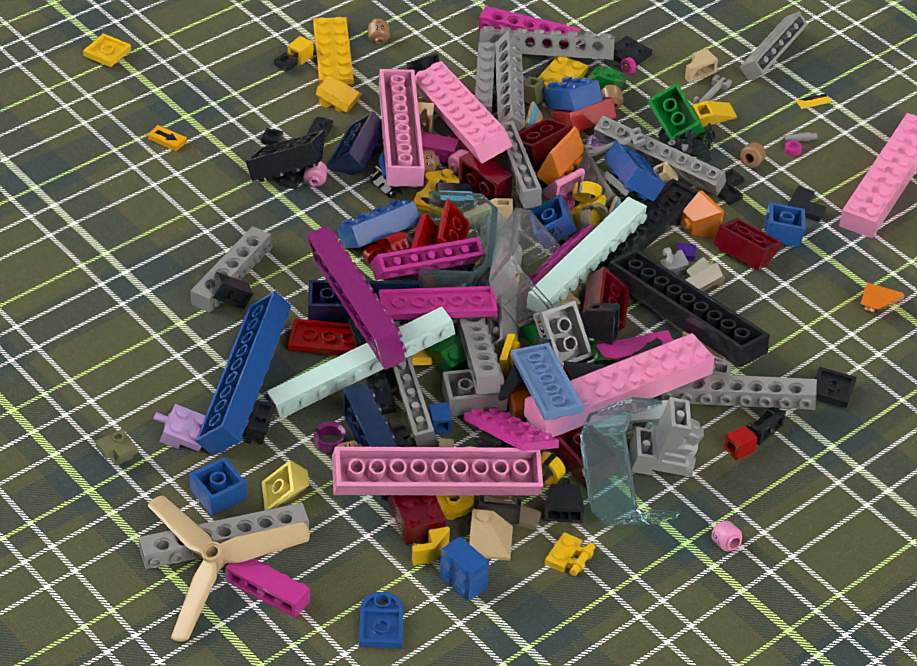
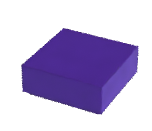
[677,242,696,261]

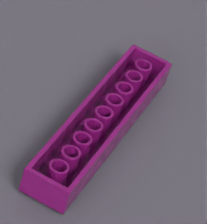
[306,226,406,370]

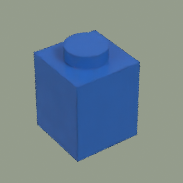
[428,402,453,435]

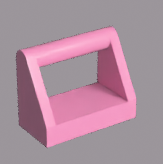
[543,168,585,200]

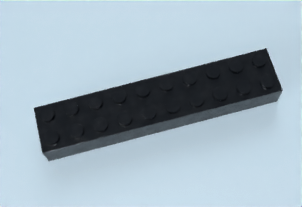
[609,249,770,368]

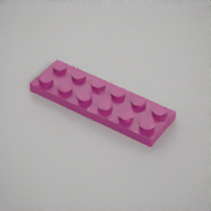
[379,286,497,320]
[464,407,559,451]

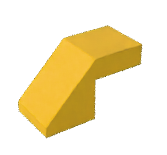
[410,349,432,366]
[412,527,450,566]

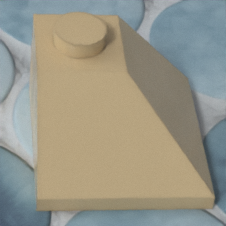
[469,509,513,561]

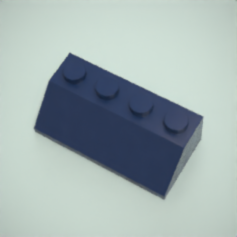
[326,111,383,175]

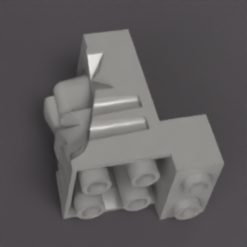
[629,397,704,477]

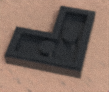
[718,169,744,205]
[787,186,826,222]

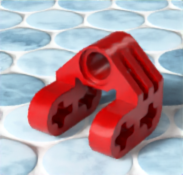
[363,232,411,280]

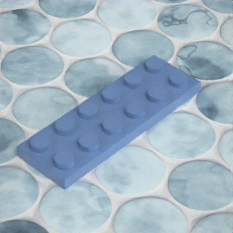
[511,343,584,421]

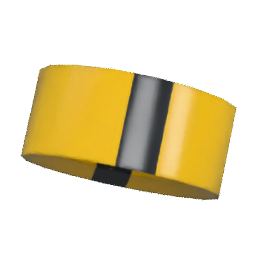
[572,181,602,202]
[540,452,565,486]

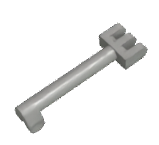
[693,74,732,104]
[584,127,646,159]

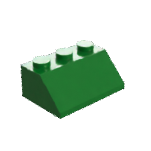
[647,82,706,141]

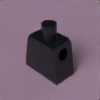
[579,303,620,345]
[544,478,585,523]

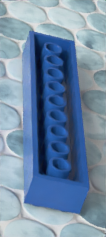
[196,291,291,456]

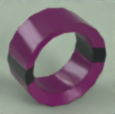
[314,422,346,454]

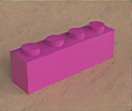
[421,132,459,164]
[597,330,674,365]
[225,558,310,618]

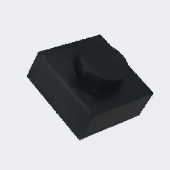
[274,52,298,72]
[261,128,283,145]

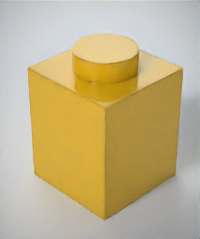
[288,36,314,65]

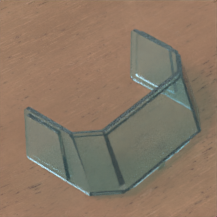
[419,191,498,288]
[580,397,680,527]

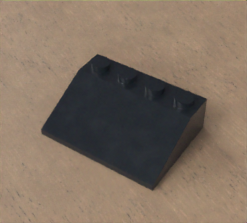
[245,130,325,182]

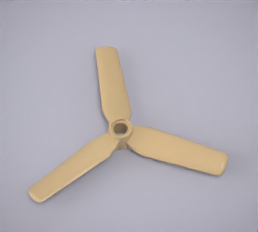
[148,496,310,642]

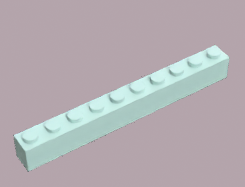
[526,197,647,312]
[267,307,456,419]

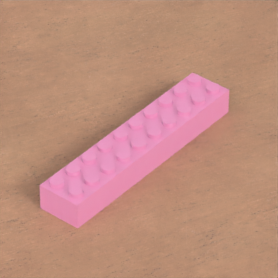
[415,61,512,164]
[379,69,425,187]
[839,113,917,239]
[524,333,715,437]
[332,447,543,495]

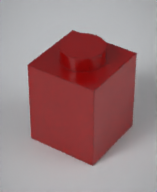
[724,425,757,461]

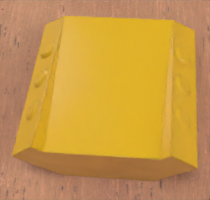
[316,73,362,113]

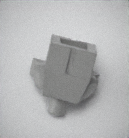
[659,247,689,276]

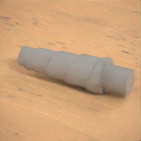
[784,132,817,142]

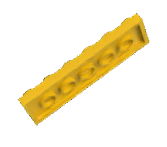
[313,17,354,85]

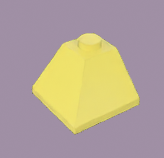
[261,460,309,510]

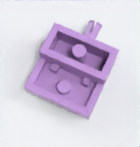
[153,404,205,452]

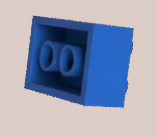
[542,76,603,111]

